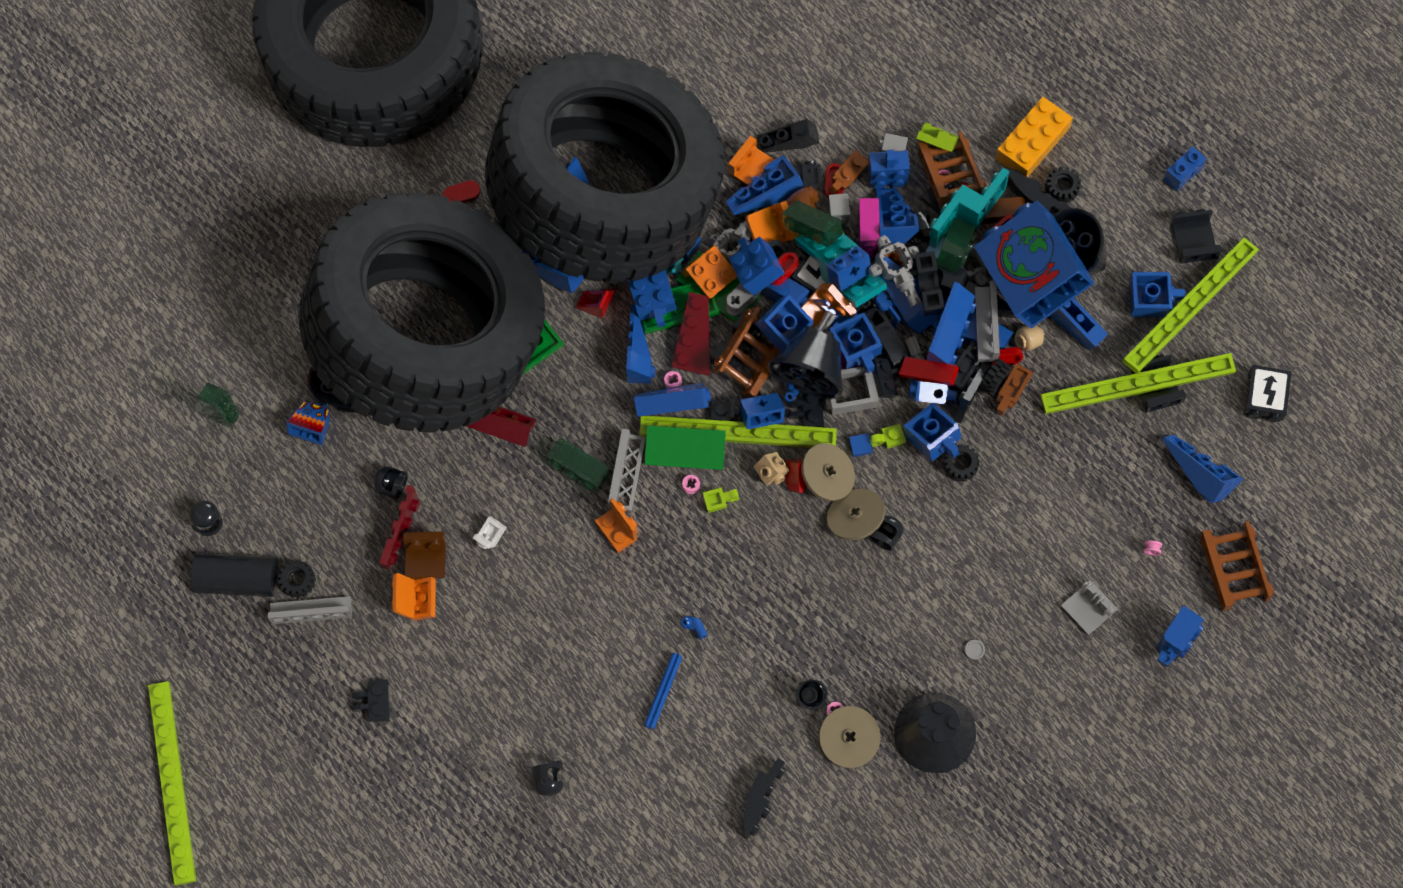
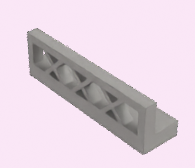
[974,281,1000,362]
[608,429,646,512]
[268,596,352,624]

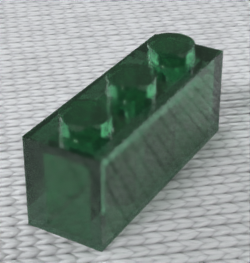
[782,200,843,247]
[936,218,977,272]
[197,382,239,428]
[547,437,610,492]

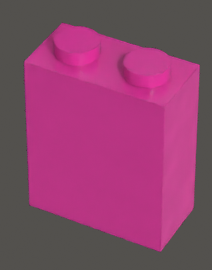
[858,198,880,258]

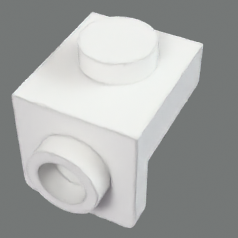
[473,516,507,549]

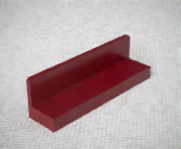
[466,406,536,447]

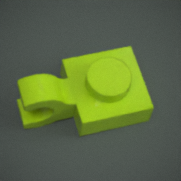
[870,424,906,449]
[703,487,739,513]

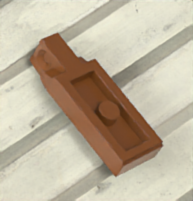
[828,150,868,195]
[995,363,1033,416]

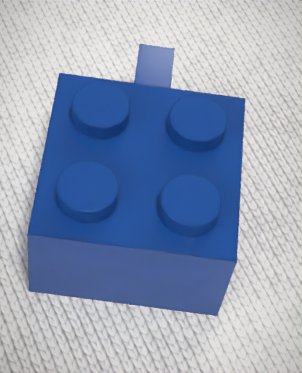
[867,150,910,189]
[729,236,785,296]
[627,270,677,328]
[1129,272,1186,317]
[755,294,813,351]
[829,313,882,374]
[903,403,962,461]
[1156,605,1204,667]

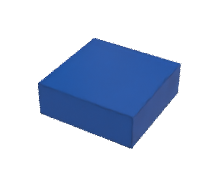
[849,434,873,457]

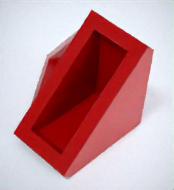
[576,287,618,319]
[783,459,807,494]

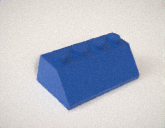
[927,282,977,365]

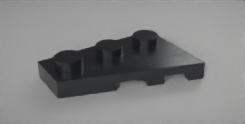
[954,362,992,424]

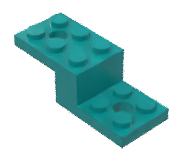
[928,168,1010,249]
[795,220,887,308]

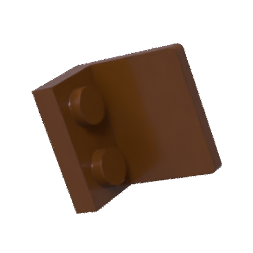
[403,531,446,579]

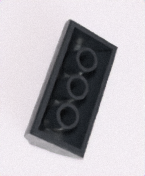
[191,553,278,597]

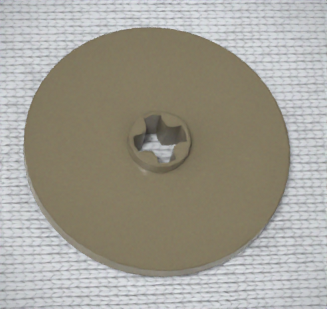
[801,443,855,501]
[827,489,885,540]
[819,706,880,768]

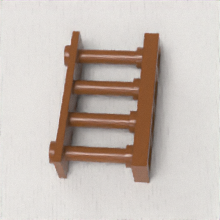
[918,131,987,210]
[711,306,780,398]
[1199,521,1274,612]

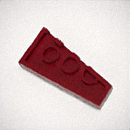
[672,292,710,376]
[379,485,420,570]

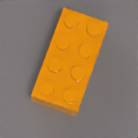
[995,97,1073,177]

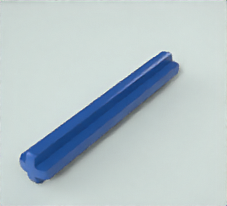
[644,653,682,729]

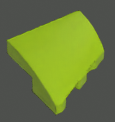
[916,122,959,152]

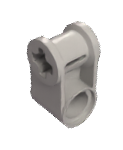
[726,282,760,316]

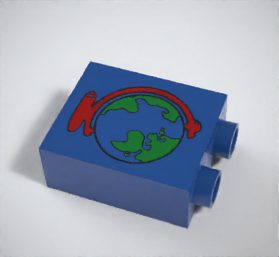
[974,201,1095,328]

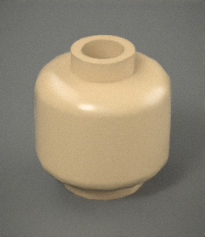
[1014,325,1044,351]

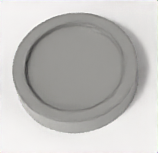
[965,640,985,660]

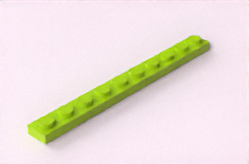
[1122,238,1259,374]
[1040,353,1236,415]
[639,416,837,448]
[148,681,197,886]

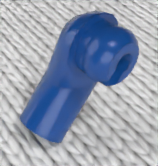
[785,381,799,402]
[680,616,708,640]

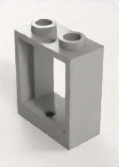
[825,366,879,415]

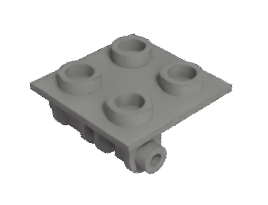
[1061,580,1118,635]

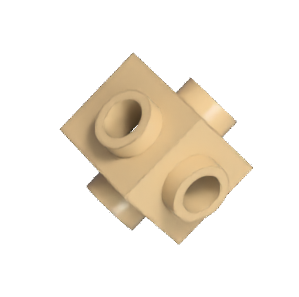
[754,452,790,485]

